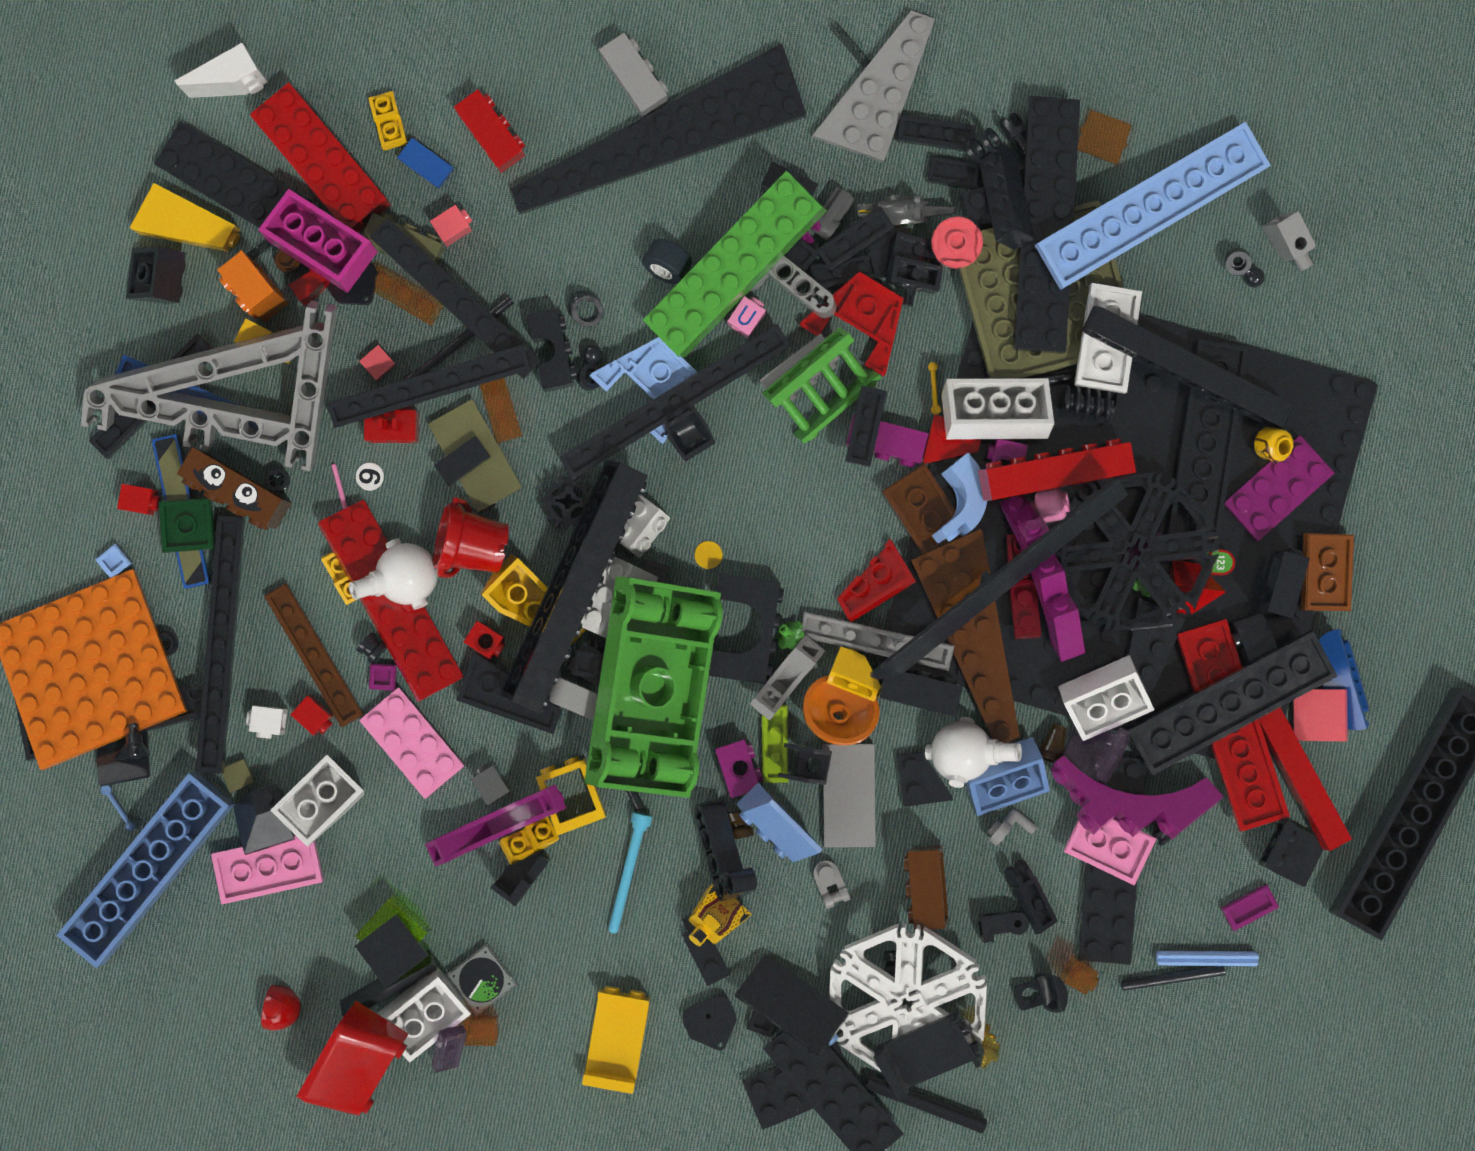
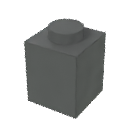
[471,763,512,805]

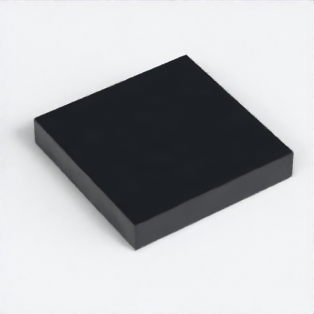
[355,913,428,988]

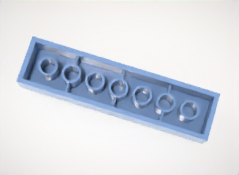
[56,772,235,968]

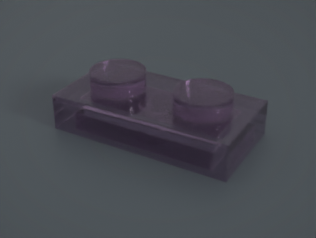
[431,1024,467,1073]

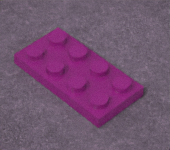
[1225,435,1334,542]

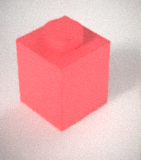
[430,205,472,247]

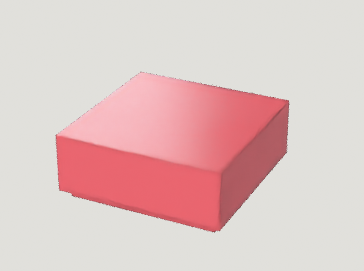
[359,345,396,381]

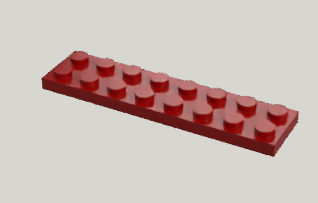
[318,500,464,702]
[1177,619,1290,832]

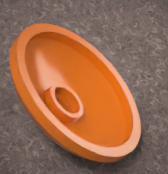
[803,675,880,745]

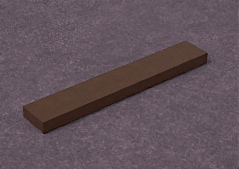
[264,583,365,728]

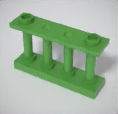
[762,327,882,444]

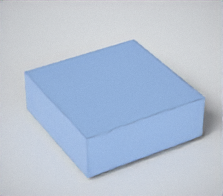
[95,544,133,578]

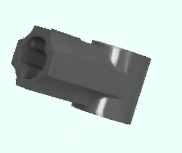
[810,187,855,241]

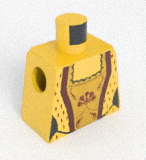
[688,883,752,946]

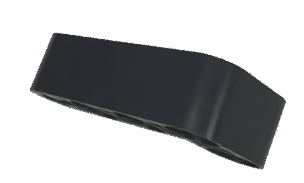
[694,799,757,901]

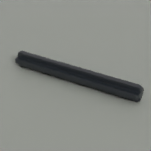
[865,1075,987,1133]

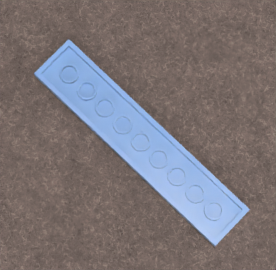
[1035,122,1271,290]

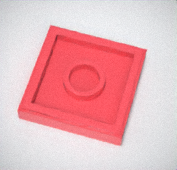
[1294,689,1348,741]

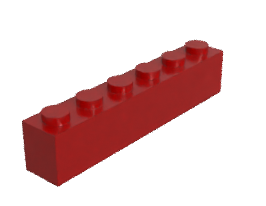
[978,438,1136,501]

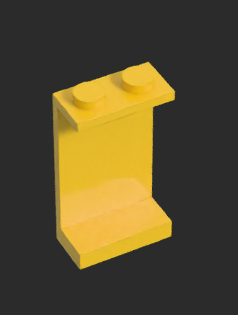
[582,986,650,1094]

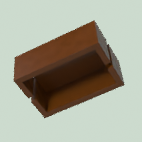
[904,845,949,930]

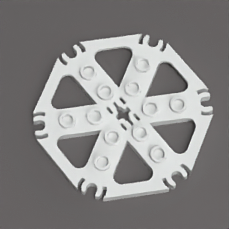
[829,923,988,1072]

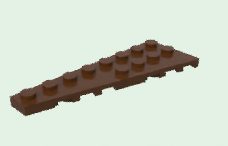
[911,529,1020,743]

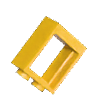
[536,756,607,836]

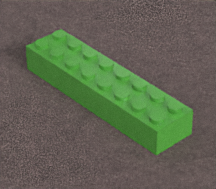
[643,171,828,358]

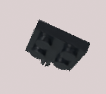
[885,232,944,307]

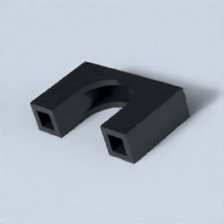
[709,573,784,684]

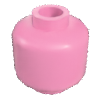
[1031,488,1070,523]

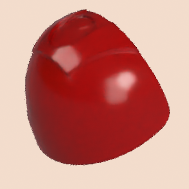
[261,985,301,1031]

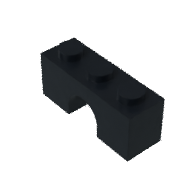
[527,308,577,392]

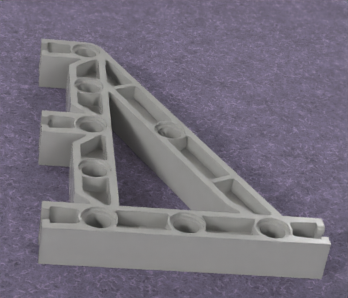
[81,300,337,471]

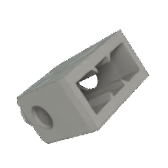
[1261,211,1316,271]

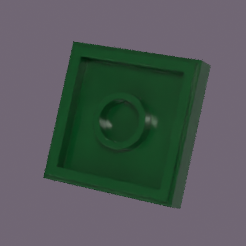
[159,498,215,553]

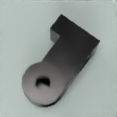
[978,910,1029,943]

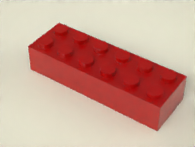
[249,82,391,233]

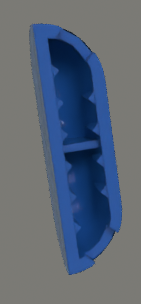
[1319,629,1369,730]

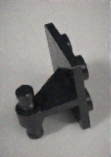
[97,723,151,787]

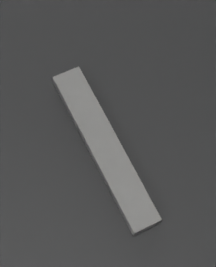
[802,612,955,671]

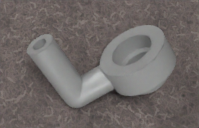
[988,809,1038,846]

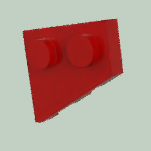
[922,415,981,464]

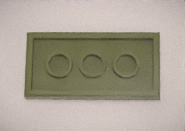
[428,399,522,513]

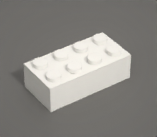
[941,378,1054,439]

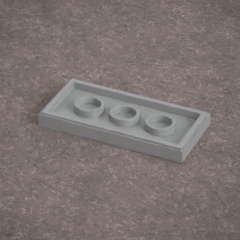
[823,744,876,847]

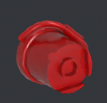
[433,497,509,578]

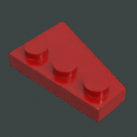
[837,539,916,622]

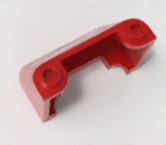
[296,1001,409,1116]

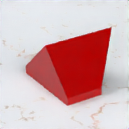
[1170,561,1226,615]

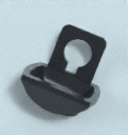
[664,406,715,461]
[1014,972,1068,1013]

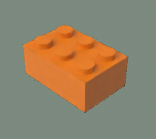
[217,250,289,322]

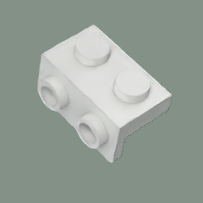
[620,495,670,558]

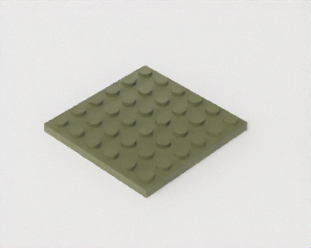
[958,200,1123,379]

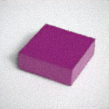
[369,664,397,691]

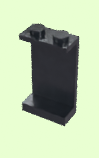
[873,1011,984,1101]

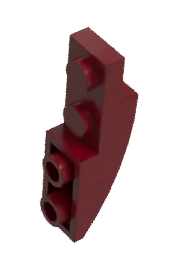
[1006,534,1041,639]

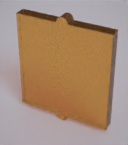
[1078,110,1132,165]

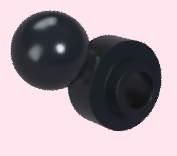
[1225,248,1265,288]
[577,344,603,391]

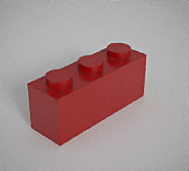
[454,89,525,173]

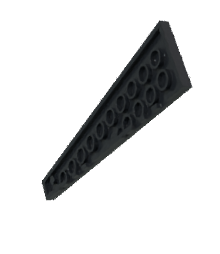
[511,43,807,214]

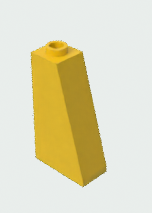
[130,183,240,252]

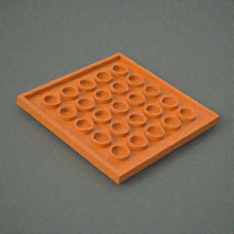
[0,569,187,770]

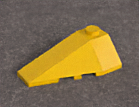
[481,554,587,646]

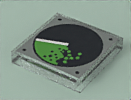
[446,943,518,1016]

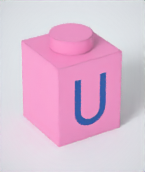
[727,296,766,339]

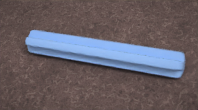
[1156,951,1259,966]

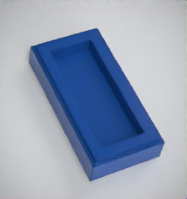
[397,138,454,189]

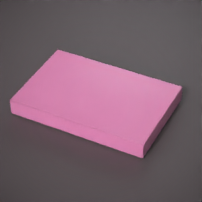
[1063,818,1156,885]

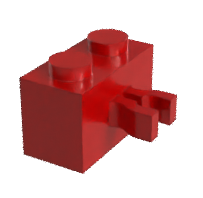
[364,406,419,443]

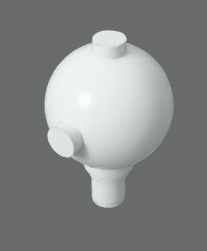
[349,538,438,610]
[925,717,1022,788]

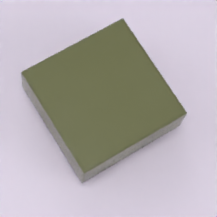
[222,759,255,793]

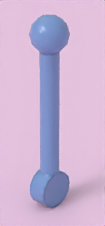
[101,785,136,831]

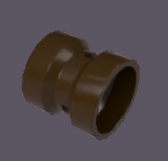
[728,811,754,839]

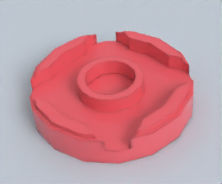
[931,216,983,269]

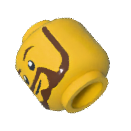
[1254,426,1293,462]

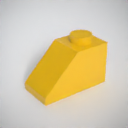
[826,646,881,701]

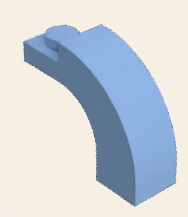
[932,453,987,543]

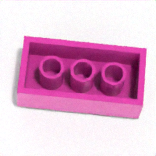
[258,189,377,293]

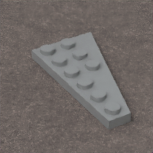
[812,10,935,163]

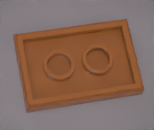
[1301,533,1354,611]

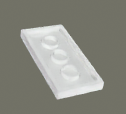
[1074,283,1142,394]

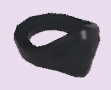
[568,291,604,327]

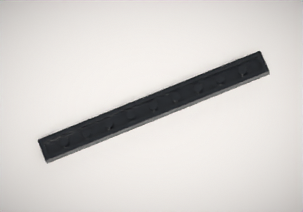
[559,324,791,480]
[196,516,245,774]

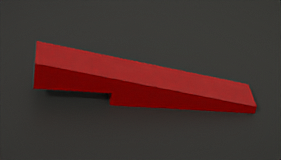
[1259,707,1352,851]

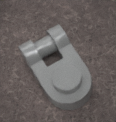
[813,860,851,909]

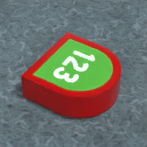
[1208,550,1235,576]

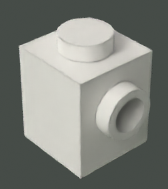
[246,705,288,739]

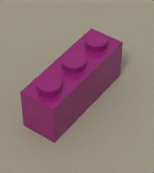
[845,414,929,468]

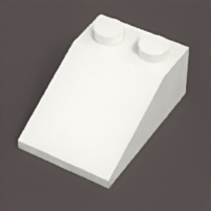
[175,43,268,98]
[270,755,365,847]

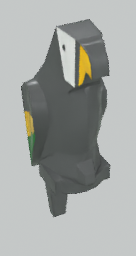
[857,195,954,225]

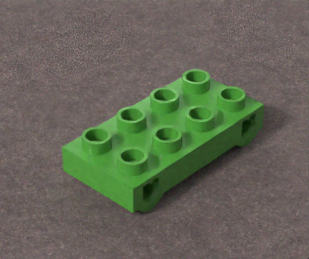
[584,576,723,798]

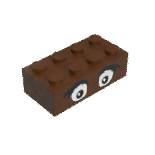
[177,447,292,530]

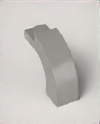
[750,635,825,720]

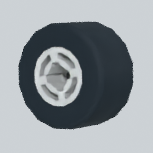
[642,238,692,285]

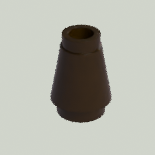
[1039,723,1067,763]

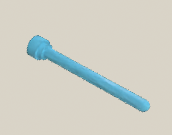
[609,811,653,934]

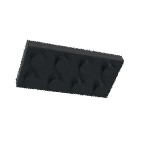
[743,1041,849,1130]

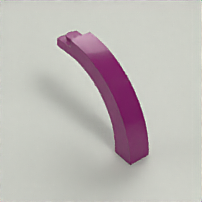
[425,785,566,867]

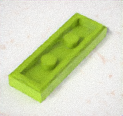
[762,705,789,783]

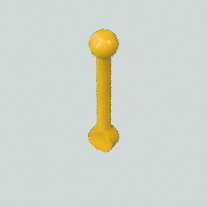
[928,362,941,415]

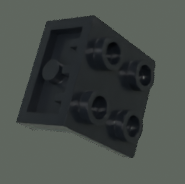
[1258,819,1324,887]

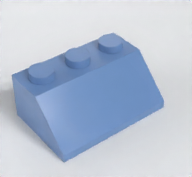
[966,737,1050,816]
[736,783,823,862]

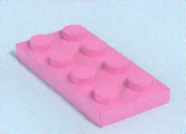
[359,687,465,799]
[211,835,324,904]

